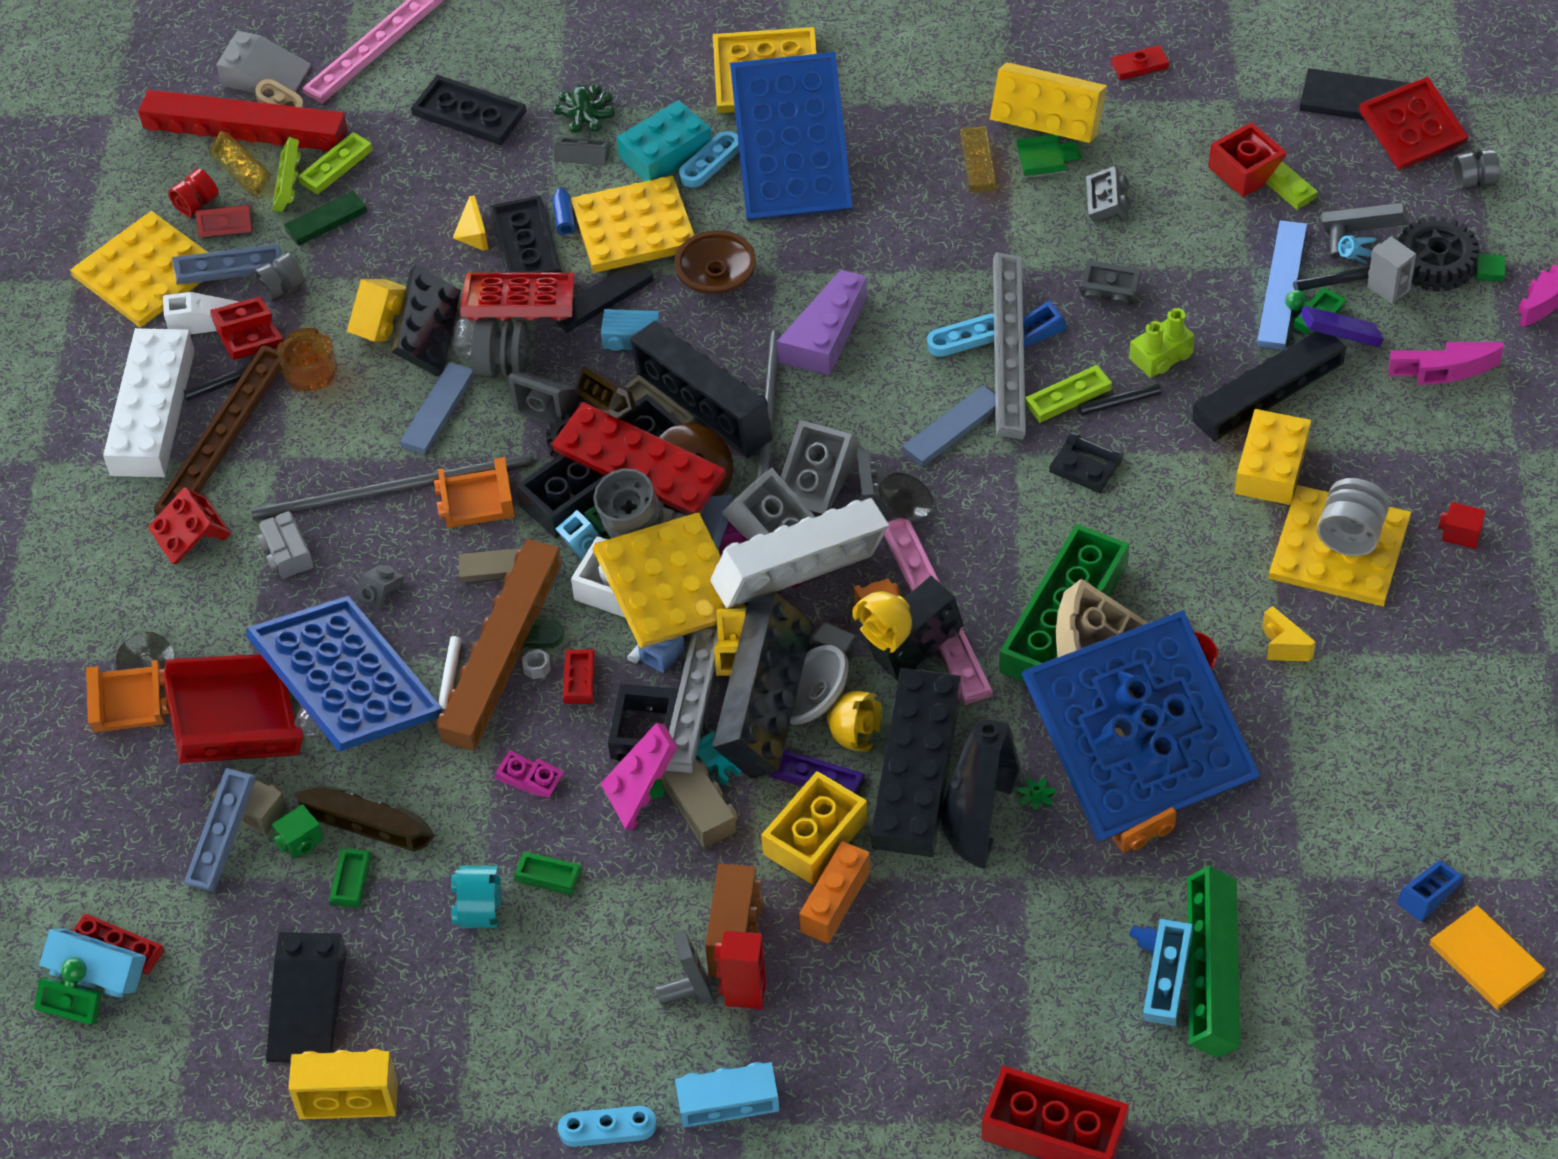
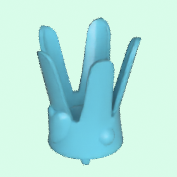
[1338,235,1377,264]

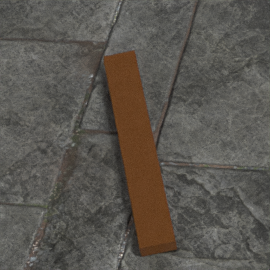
[154,345,288,515]

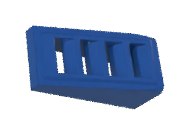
[1023,300,1068,347]
[1397,860,1465,922]

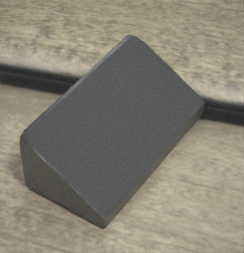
[554,136,611,166]

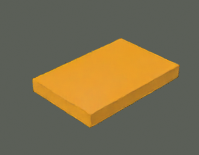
[1429,905,1545,1011]

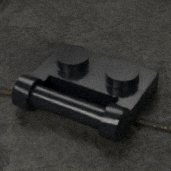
[1049,431,1124,493]

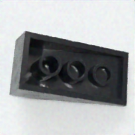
[266,932,347,1062]

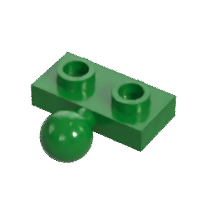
[1285,287,1347,335]
[34,957,102,1025]

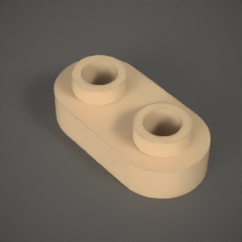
[255,79,303,108]

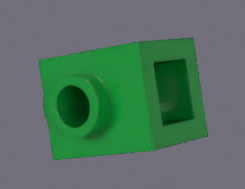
[272,804,324,859]

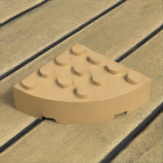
[1056,579,1148,737]

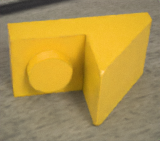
[1262,606,1316,661]

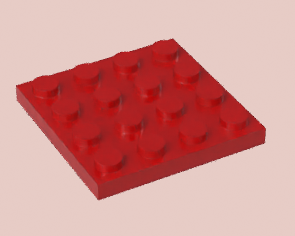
[460,273,574,321]

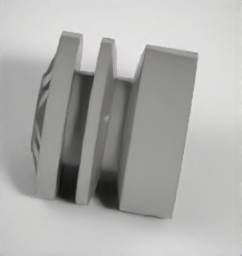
[1317,478,1390,556]

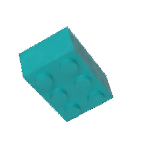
[616,100,712,181]

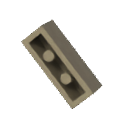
[660,759,738,849]

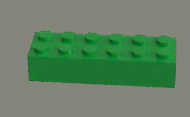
[999,524,1129,682]

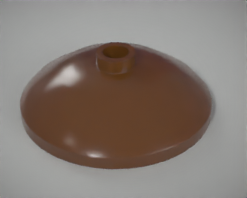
[675,230,756,294]
[659,423,733,496]

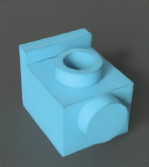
[556,510,600,560]

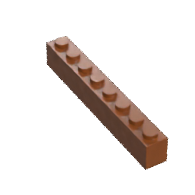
[436,539,562,751]

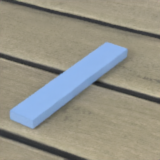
[1257,220,1307,350]

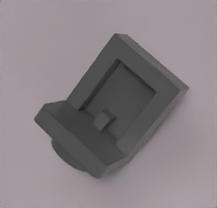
[357,565,404,610]

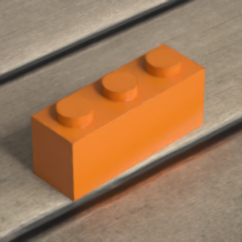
[799,841,870,944]

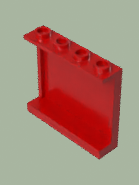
[163,654,303,764]

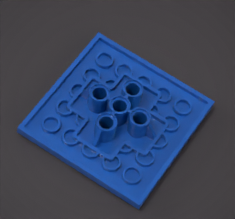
[1021,610,1260,843]

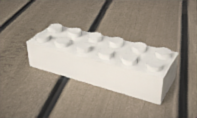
[103,328,195,477]
[710,498,889,609]

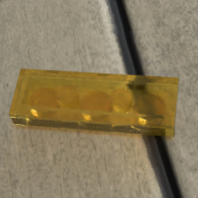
[960,126,996,192]
[209,131,270,196]

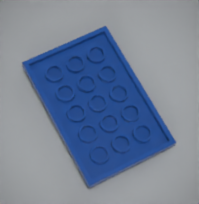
[730,52,853,221]
[246,596,443,752]

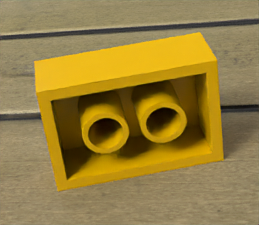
[1235,409,1311,505]
[761,771,868,885]
[288,1049,398,1120]

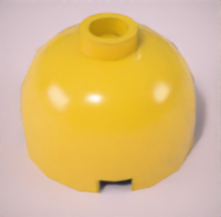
[852,591,912,652]
[827,691,883,752]

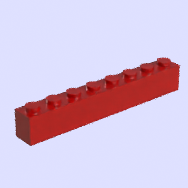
[138,89,348,151]

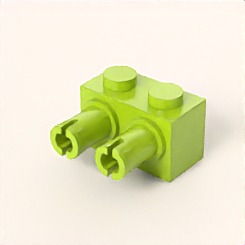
[1129,308,1195,378]

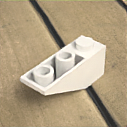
[163,292,239,335]

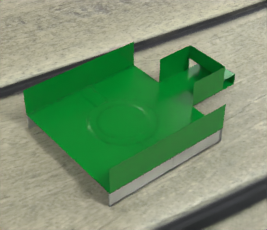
[1017,135,1082,178]

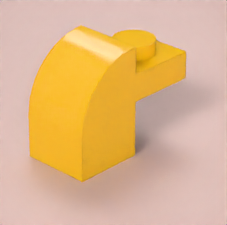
[714,608,747,676]

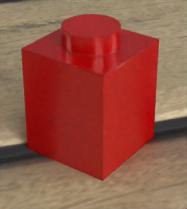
[1438,502,1486,549]

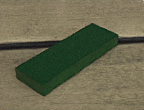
[284,191,367,246]

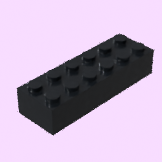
[630,321,773,458]
[516,394,682,539]
[712,591,813,778]
[870,668,962,857]

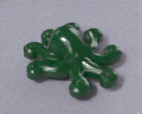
[553,84,615,133]

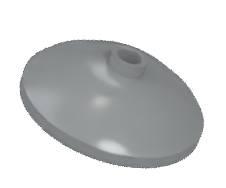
[790,645,849,725]

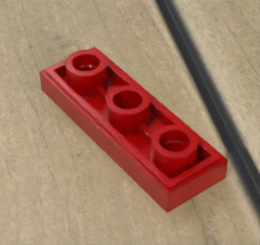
[72,913,165,975]

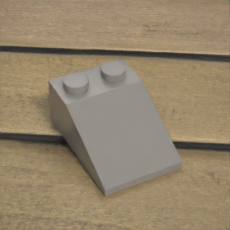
[216,31,311,96]
[781,420,860,514]
[722,468,815,540]

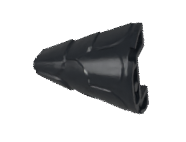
[941,720,1021,869]

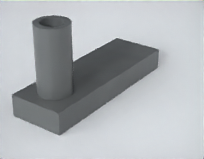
[1322,203,1409,259]
[655,930,714,1005]

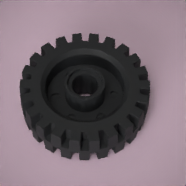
[1398,217,1479,291]

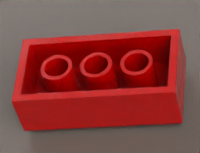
[981,1065,1129,1159]

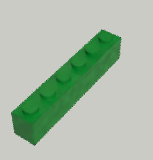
[1187,865,1240,1057]

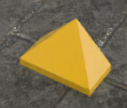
[453,195,489,251]

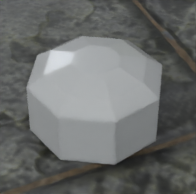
[522,649,551,679]

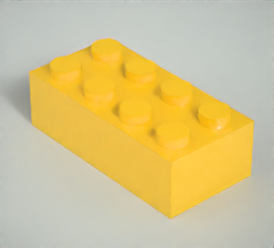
[990,62,1107,143]

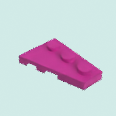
[600,723,677,830]

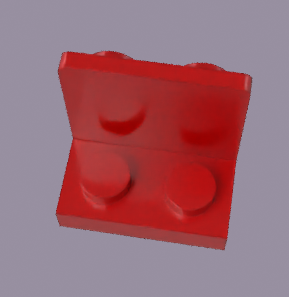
[148,487,231,564]

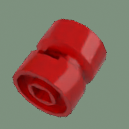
[168,169,219,217]

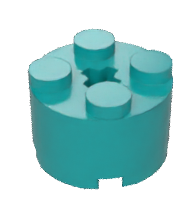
[451,865,501,928]

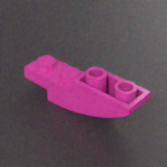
[1517,258,1558,327]
[1388,342,1504,385]

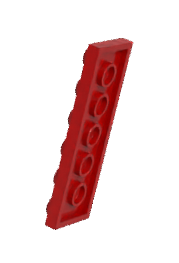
[551,402,726,515]

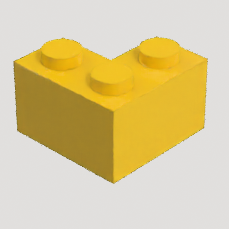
[347,279,406,342]

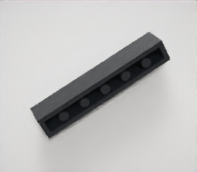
[1192,331,1346,441]

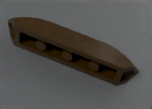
[575,366,637,418]
[295,786,435,852]

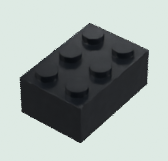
[867,575,964,681]

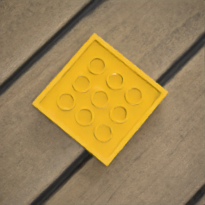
[713,27,817,114]
[571,175,694,273]
[70,211,208,328]
[1268,485,1411,607]
[592,512,746,649]

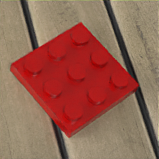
[1358,76,1469,171]

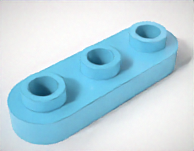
[679,131,739,188]
[927,314,994,357]
[558,1106,657,1147]

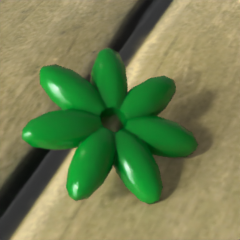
[1016,777,1056,811]

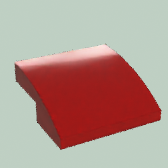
[210,297,283,360]

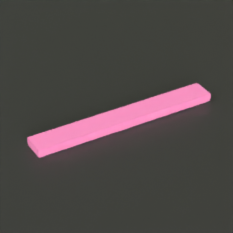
[303,0,444,104]
[884,516,993,705]

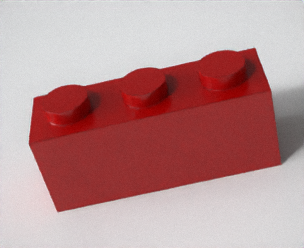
[714,931,767,1010]

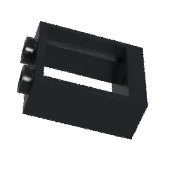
[608,684,679,762]

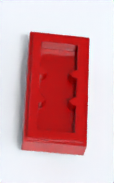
[1111,45,1169,80]
[563,649,596,704]

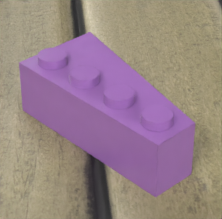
[777,270,867,375]

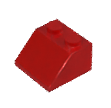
[1208,122,1287,197]

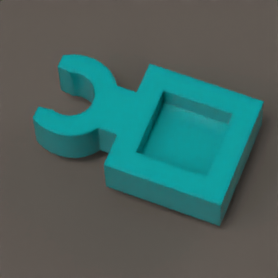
[696,731,741,786]

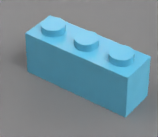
[1143,919,1193,1026]
[39,928,146,997]
[675,1062,779,1128]

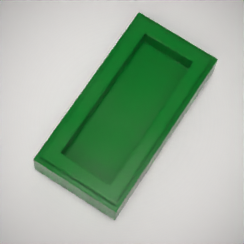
[329,848,372,908]
[513,851,582,895]

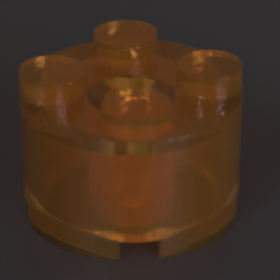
[277,328,338,391]

